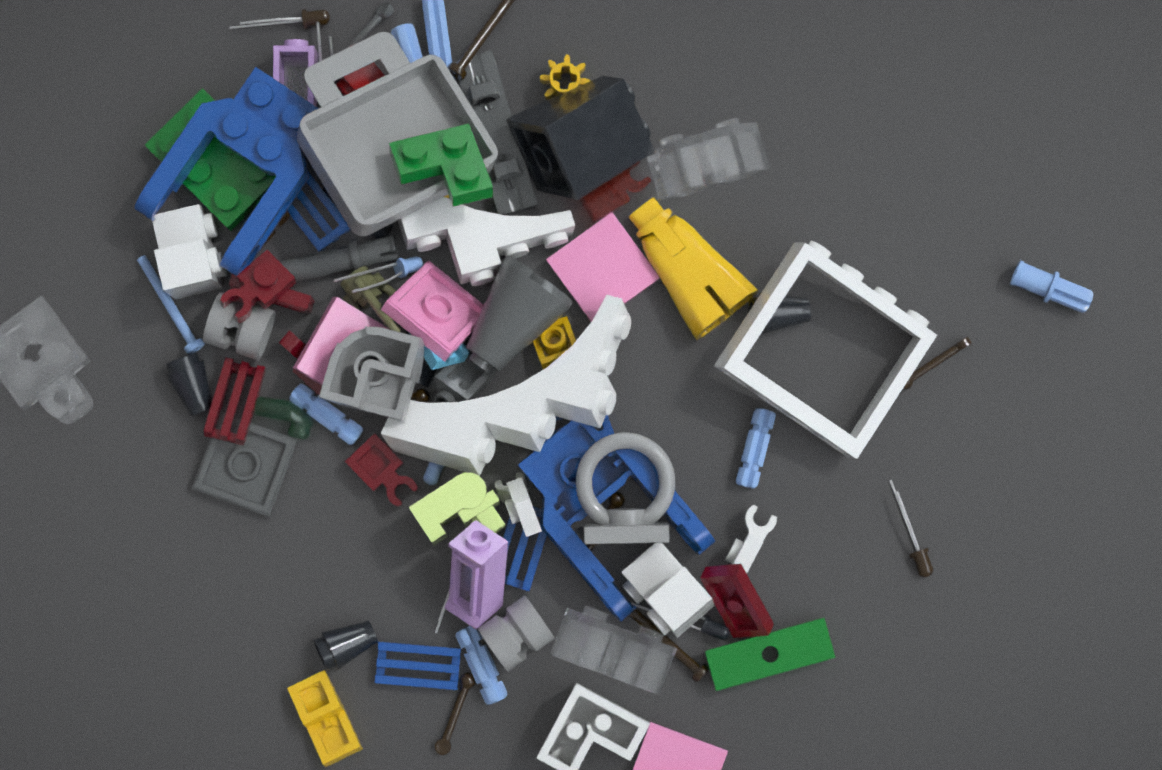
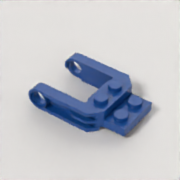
[135,67,319,277]
[517,420,715,622]

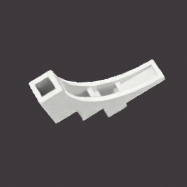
[398,197,575,286]
[381,295,631,476]

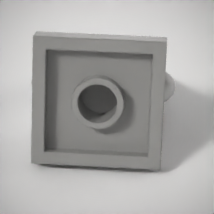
[575,432,675,544]

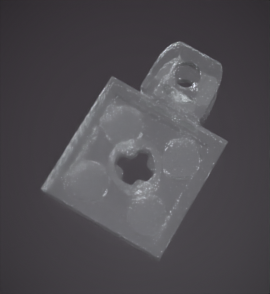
[0,295,94,426]

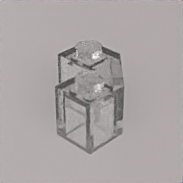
[646,118,770,200]
[550,606,677,695]

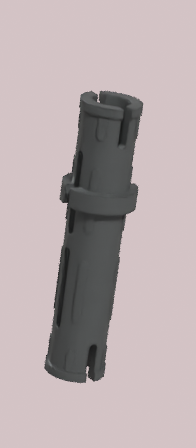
[279,234,399,282]

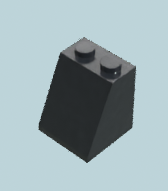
[506,76,655,200]

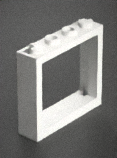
[714,240,937,459]

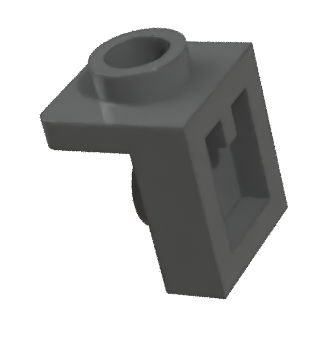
[430,350,497,403]

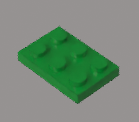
[145,88,276,231]

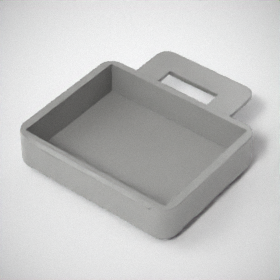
[297,32,498,236]

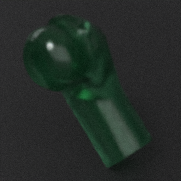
[255,396,314,440]

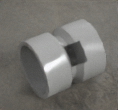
[203,292,276,361]
[478,595,555,672]

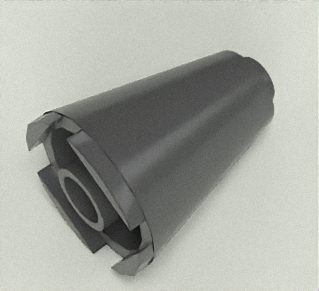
[466,255,573,373]

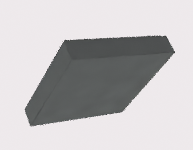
[192,412,299,517]

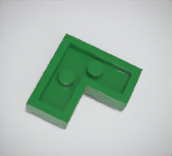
[389,123,493,207]

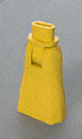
[629,197,759,340]

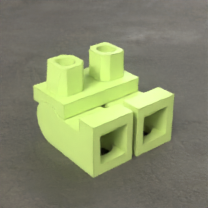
[409,473,505,546]

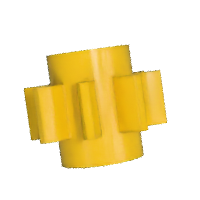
[540,54,590,100]

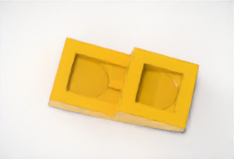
[287,670,363,767]

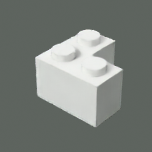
[152,204,227,300]
[622,542,715,638]
[537,682,650,770]

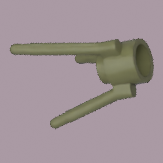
[340,266,400,332]

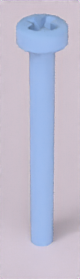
[137,255,205,354]

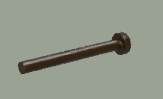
[447,0,515,81]
[629,609,709,682]

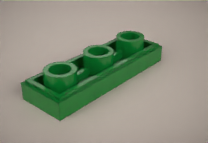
[704,618,836,691]

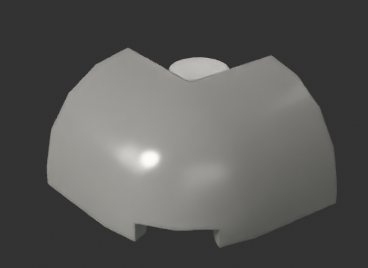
[319,326,424,422]

